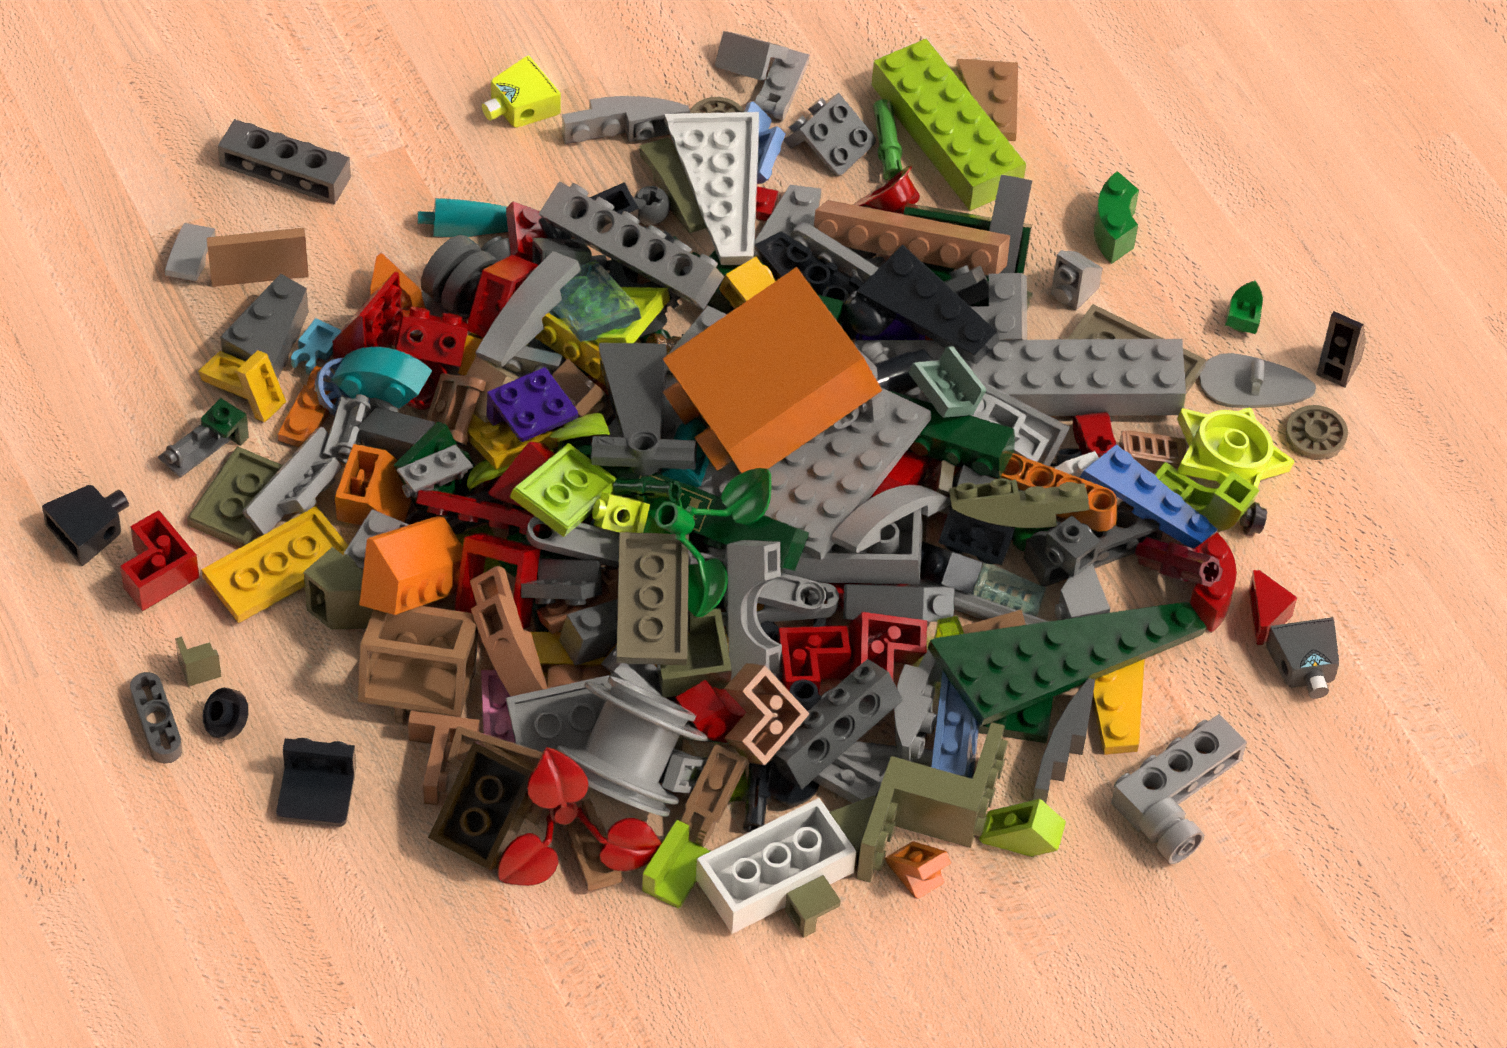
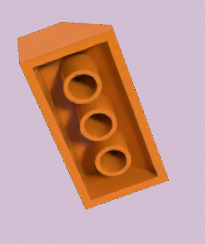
[359,516,463,615]

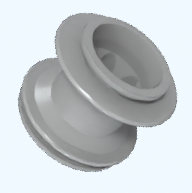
[556,676,707,817]

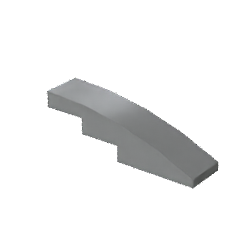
[476,251,580,367]

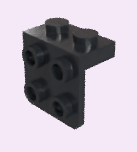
[276,738,357,827]

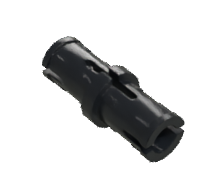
[743,763,771,832]

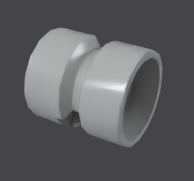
[1138,797,1205,864]

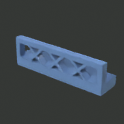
[931,671,979,779]

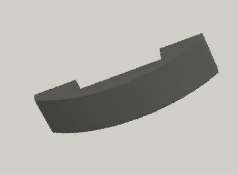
[985,174,1033,277]

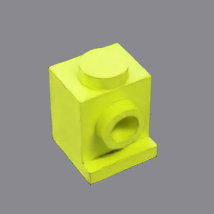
[592,492,650,533]

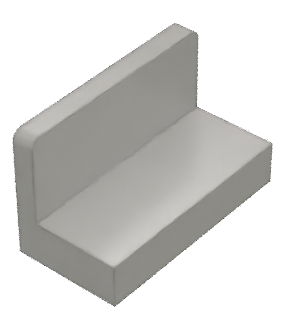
[715,31,789,81]

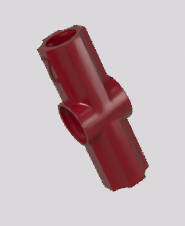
[1135,537,1223,587]

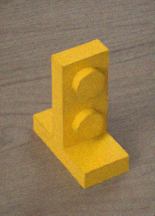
[198,350,286,422]

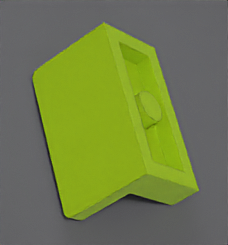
[642,820,711,908]

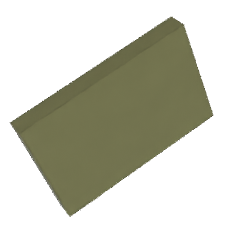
[187,446,283,548]

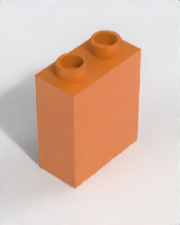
[662,267,883,473]

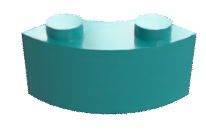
[331,347,432,409]

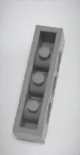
[1111,714,1247,832]

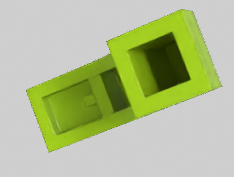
[1155,462,1260,532]

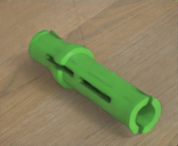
[873,99,903,181]

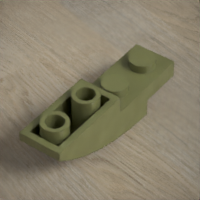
[949,478,1089,528]

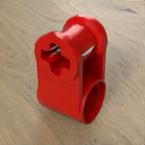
[1073,412,1116,458]

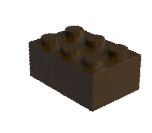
[428,742,535,870]

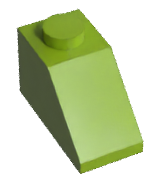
[979,799,1066,857]

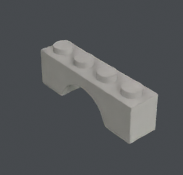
[724,540,782,680]

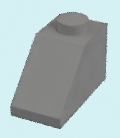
[1055,564,1110,620]

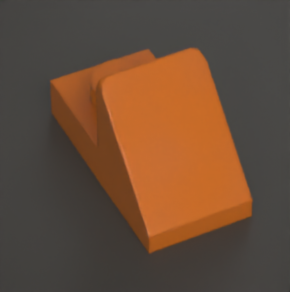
[370,253,426,310]
[885,841,951,899]

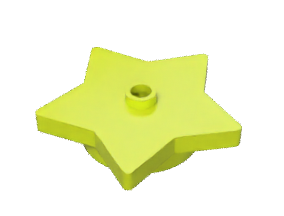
[1177,407,1294,488]

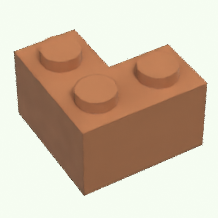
[724,663,810,765]

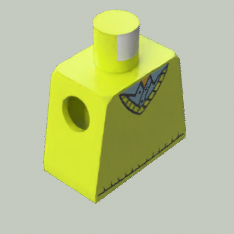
[482,55,561,128]

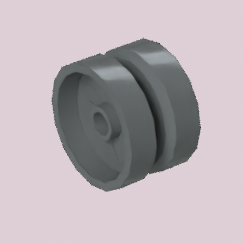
[421,235,499,319]

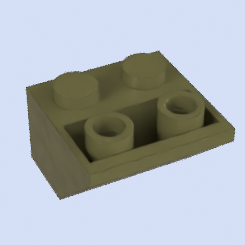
[303,547,374,630]

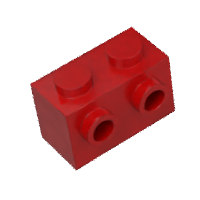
[395,307,468,367]

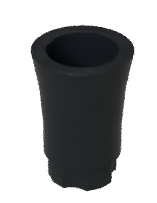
[873,349,931,394]

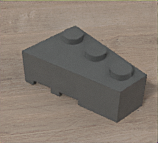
[220,274,309,379]

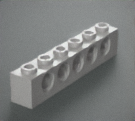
[539,181,724,310]

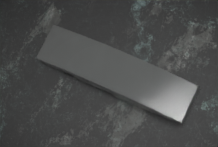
[1033,678,1095,803]

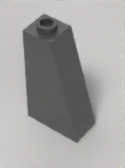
[599,343,668,439]

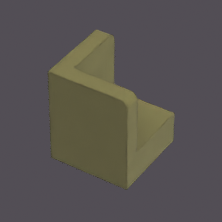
[175,636,222,687]
[785,875,841,938]

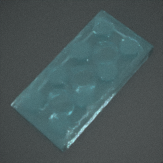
[553,260,641,342]

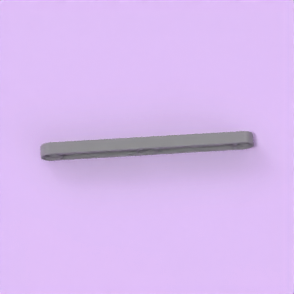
[526,516,826,615]

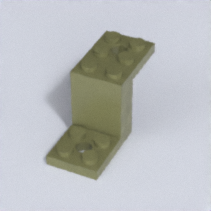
[857,722,1008,882]

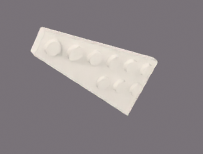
[665,112,759,265]

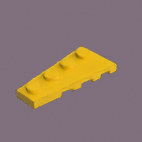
[1092,659,1145,755]

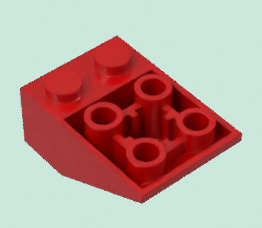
[332,271,403,359]

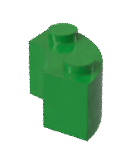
[1094,171,1139,264]

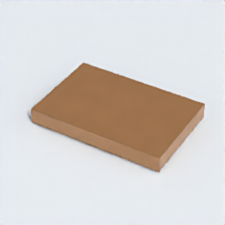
[207,228,309,287]

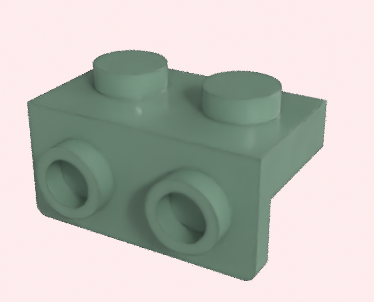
[908,346,986,418]

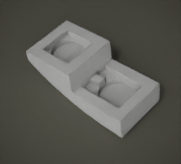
[165,223,215,281]

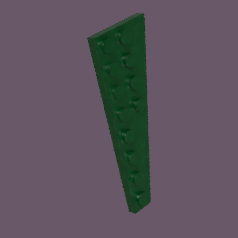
[927,601,1207,726]

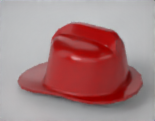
[852,165,920,214]

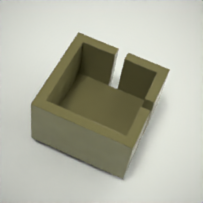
[657,609,732,698]

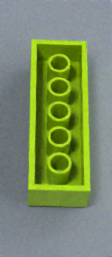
[871,38,1026,211]

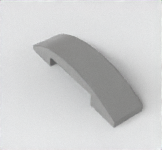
[832,485,951,553]

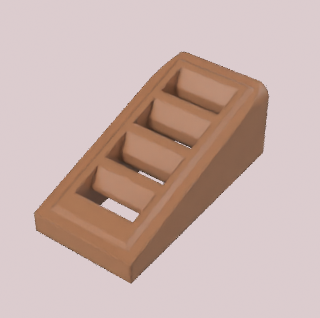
[1119,431,1187,470]

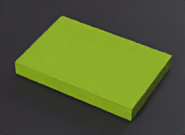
[510,443,617,537]

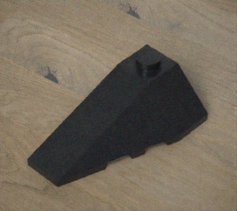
[754,231,864,341]

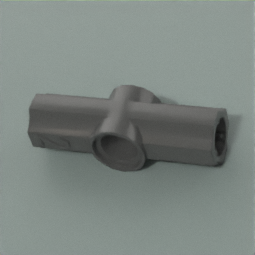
[591,430,697,476]

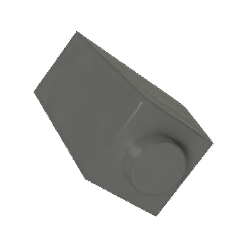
[358,407,435,460]

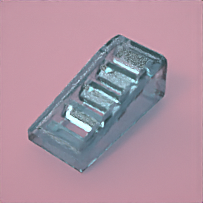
[972,563,1046,617]

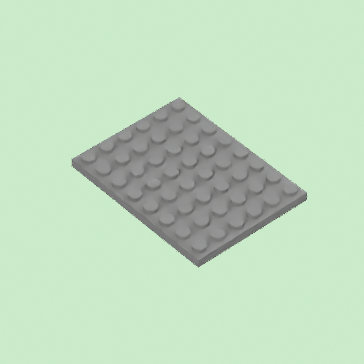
[600,306,931,560]

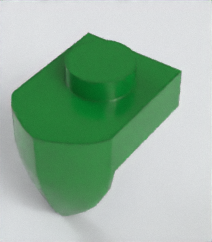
[1225,280,1263,335]

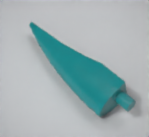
[417,198,508,237]

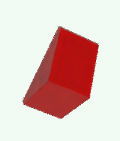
[1249,570,1297,645]

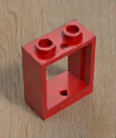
[467,255,539,337]
[455,533,541,629]

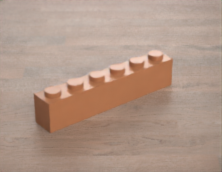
[814,200,1010,275]

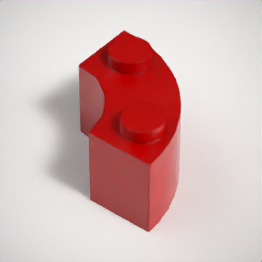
[1190,532,1237,633]
[676,680,747,743]

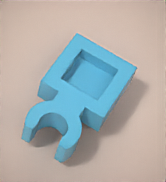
[291,318,341,375]

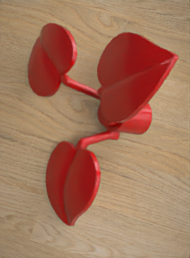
[498,747,662,886]

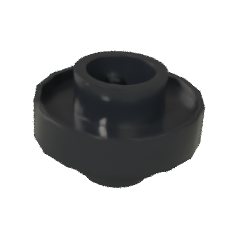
[203,687,249,740]

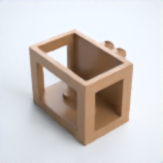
[357,606,478,723]

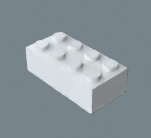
[696,798,856,934]

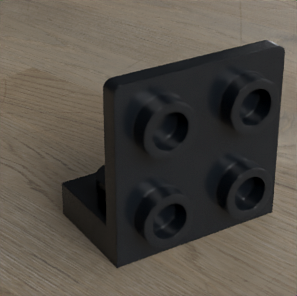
[938,505,1015,565]

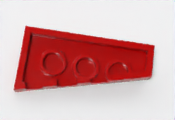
[416,490,551,537]

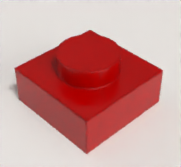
[755,186,778,221]

